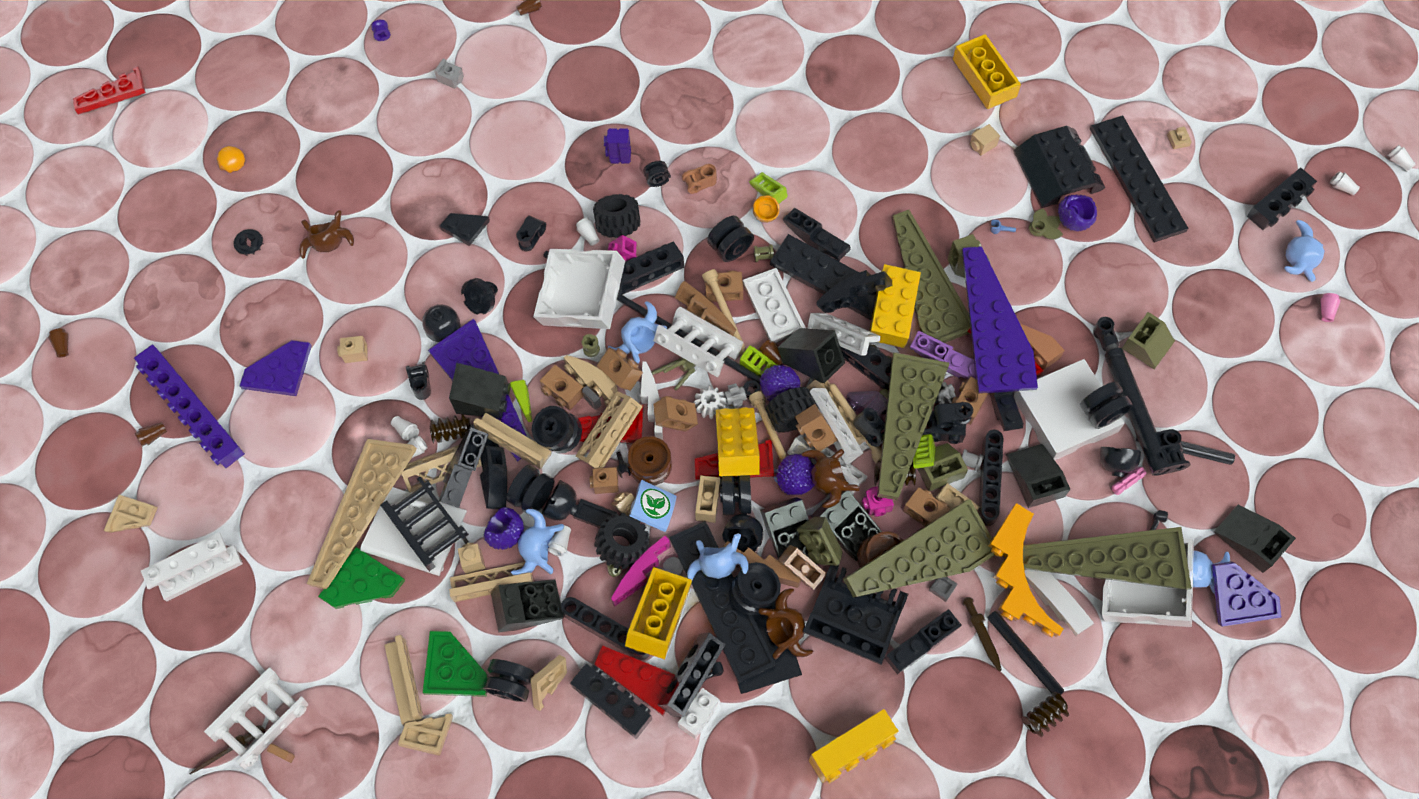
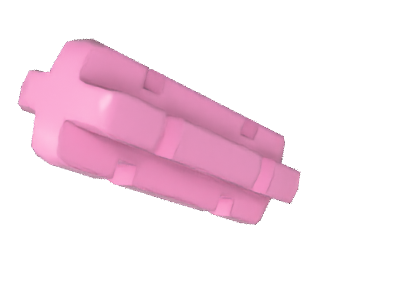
[1111,467,1147,495]

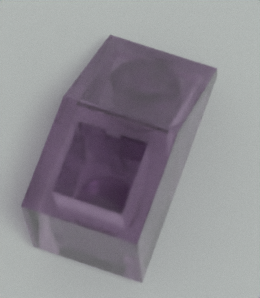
[846,391,887,419]

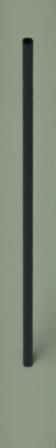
[543,251,761,385]

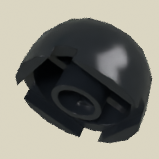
[422,304,461,342]
[1100,447,1141,477]
[542,480,578,521]
[722,514,763,552]

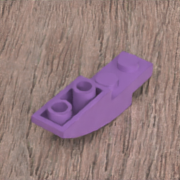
[910,331,976,380]

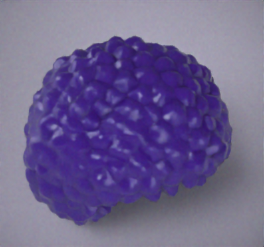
[1058,195,1097,231]
[760,365,800,402]
[776,454,814,495]
[483,507,524,550]

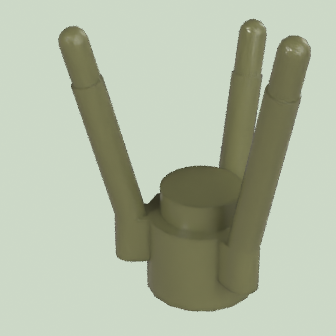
[651,357,696,391]

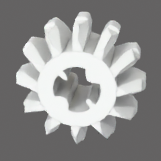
[694,386,727,419]

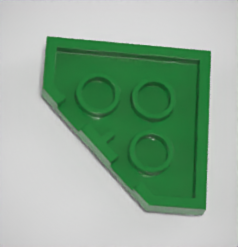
[318,547,405,609]
[423,631,489,697]

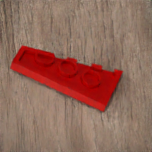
[73,66,146,114]
[578,405,644,443]
[695,439,774,480]
[594,645,675,717]

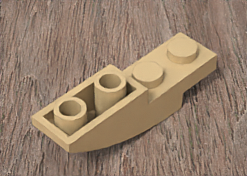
[563,355,621,406]

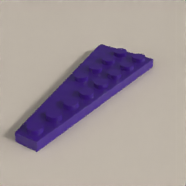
[428,319,527,462]

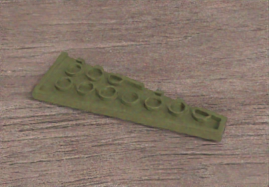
[892,210,970,343]
[877,353,949,500]
[1023,527,1192,590]

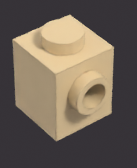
[970,124,1000,156]
[337,336,368,363]
[458,543,486,574]

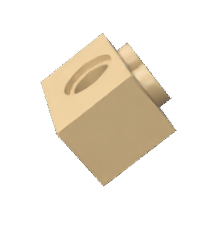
[695,476,720,523]

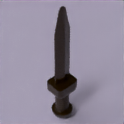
[962,597,1002,672]
[189,725,265,775]

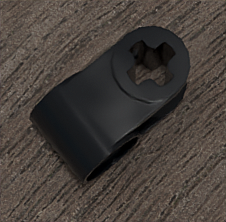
[516,215,547,252]
[406,362,431,400]
[934,402,973,428]
[853,407,885,447]

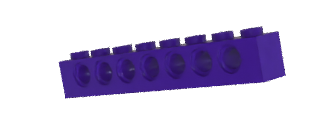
[134,344,245,468]

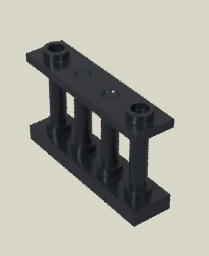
[380,477,469,572]

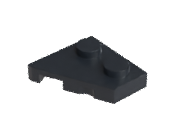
[439,213,490,246]

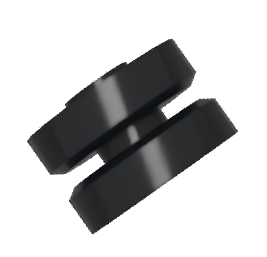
[707,215,754,262]
[1080,382,1133,429]
[531,406,582,453]
[506,465,555,516]
[720,475,751,515]
[729,562,781,616]
[481,659,535,702]

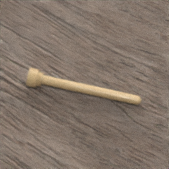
[702,269,746,354]
[829,384,882,463]
[749,391,787,461]

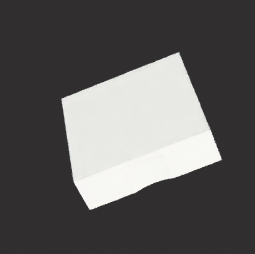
[533,249,625,329]
[1014,359,1125,460]
[1102,539,1194,627]

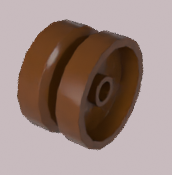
[628,436,672,486]
[857,531,903,568]

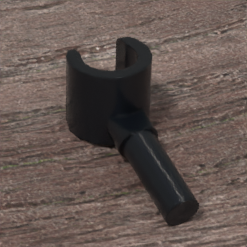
[616,452,631,478]
[1150,510,1168,530]
[704,662,724,682]

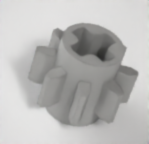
[935,382,956,404]
[724,383,747,409]

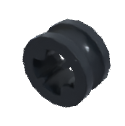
[743,380,760,399]

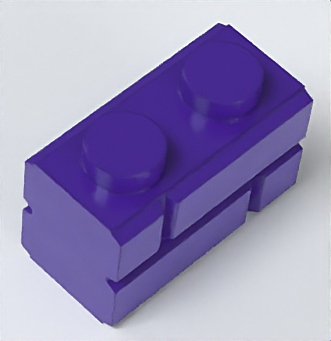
[604,128,631,164]

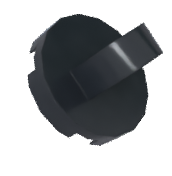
[461,278,498,315]

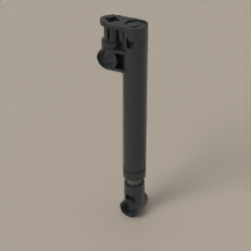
[1093,317,1191,476]

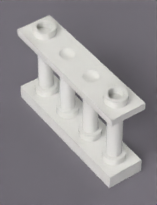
[653,307,743,377]
[141,533,243,601]
[204,667,309,770]

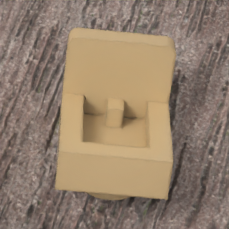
[611,492,635,516]

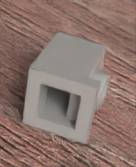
[434,59,464,89]

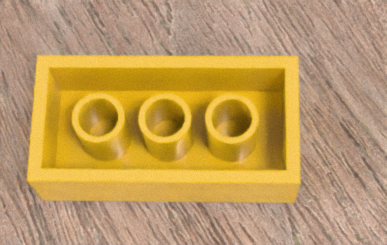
[953,34,1021,109]
[869,264,921,348]
[716,407,760,476]
[625,567,692,660]
[809,709,899,784]

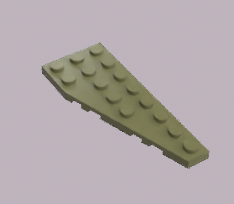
[843,499,995,597]

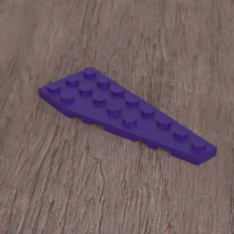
[962,247,1038,394]

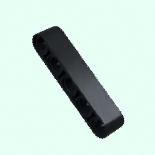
[978,429,1004,526]
[561,597,650,660]

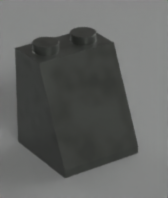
[778,328,845,383]
[449,363,511,419]

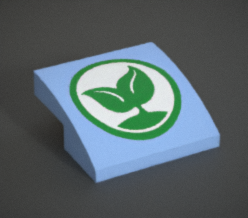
[629,480,677,532]

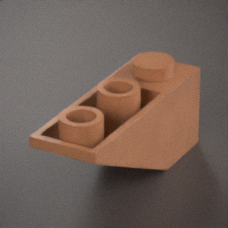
[1020,324,1065,371]

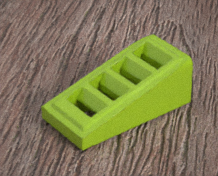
[749,172,788,204]
[740,346,777,376]
[510,380,532,422]
[913,434,935,469]

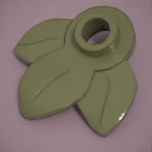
[1029,208,1063,240]

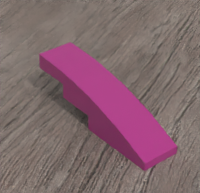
[611,536,671,606]

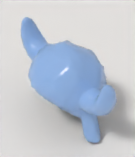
[1284,220,1325,282]
[608,301,667,363]
[511,509,564,575]
[687,533,748,580]
[1193,551,1230,594]

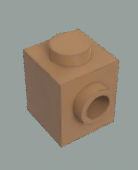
[589,467,619,494]

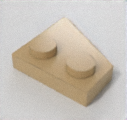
[104,495,158,533]
[531,655,567,711]
[398,714,453,756]

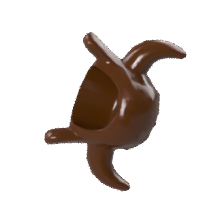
[299,210,354,259]
[801,449,860,508]
[758,588,814,659]

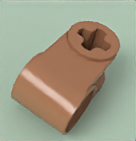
[682,164,717,194]

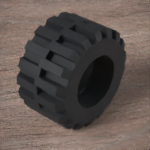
[593,194,641,238]
[765,387,819,433]
[594,513,649,569]

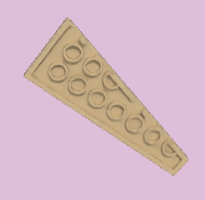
[307,439,417,589]

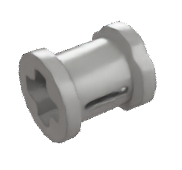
[961,449,983,471]

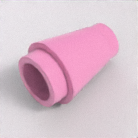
[1320,293,1341,322]

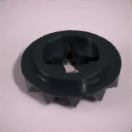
[234,229,264,256]

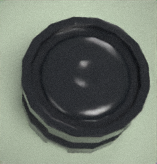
[643,161,671,187]

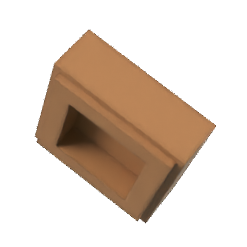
[267,743,295,763]

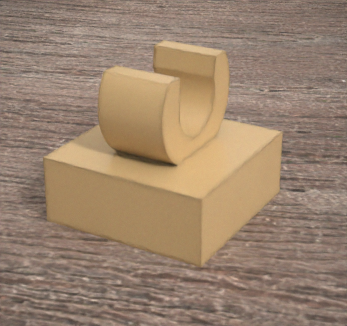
[1167,126,1192,149]

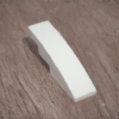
[641,361,663,440]
[1024,569,1094,636]

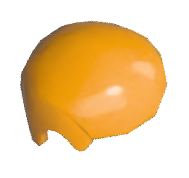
[217,146,245,173]
[753,195,780,223]

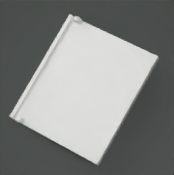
[361,487,467,576]

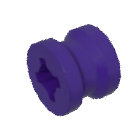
[371,20,391,41]

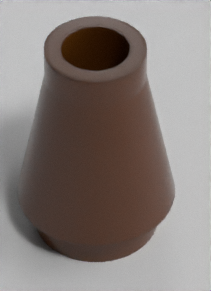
[516,0,542,16]
[48,328,69,358]
[759,339,783,365]
[135,422,167,447]

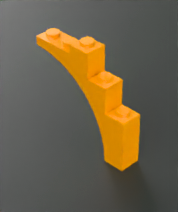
[988,503,1064,638]

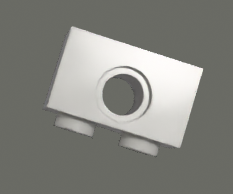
[678,688,720,740]

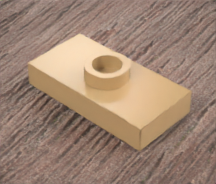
[936,483,980,510]

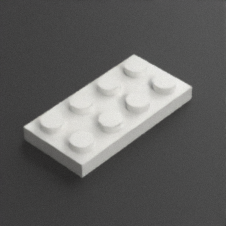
[743,268,806,343]

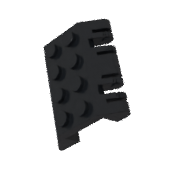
[1013,125,1105,209]
[803,565,908,665]

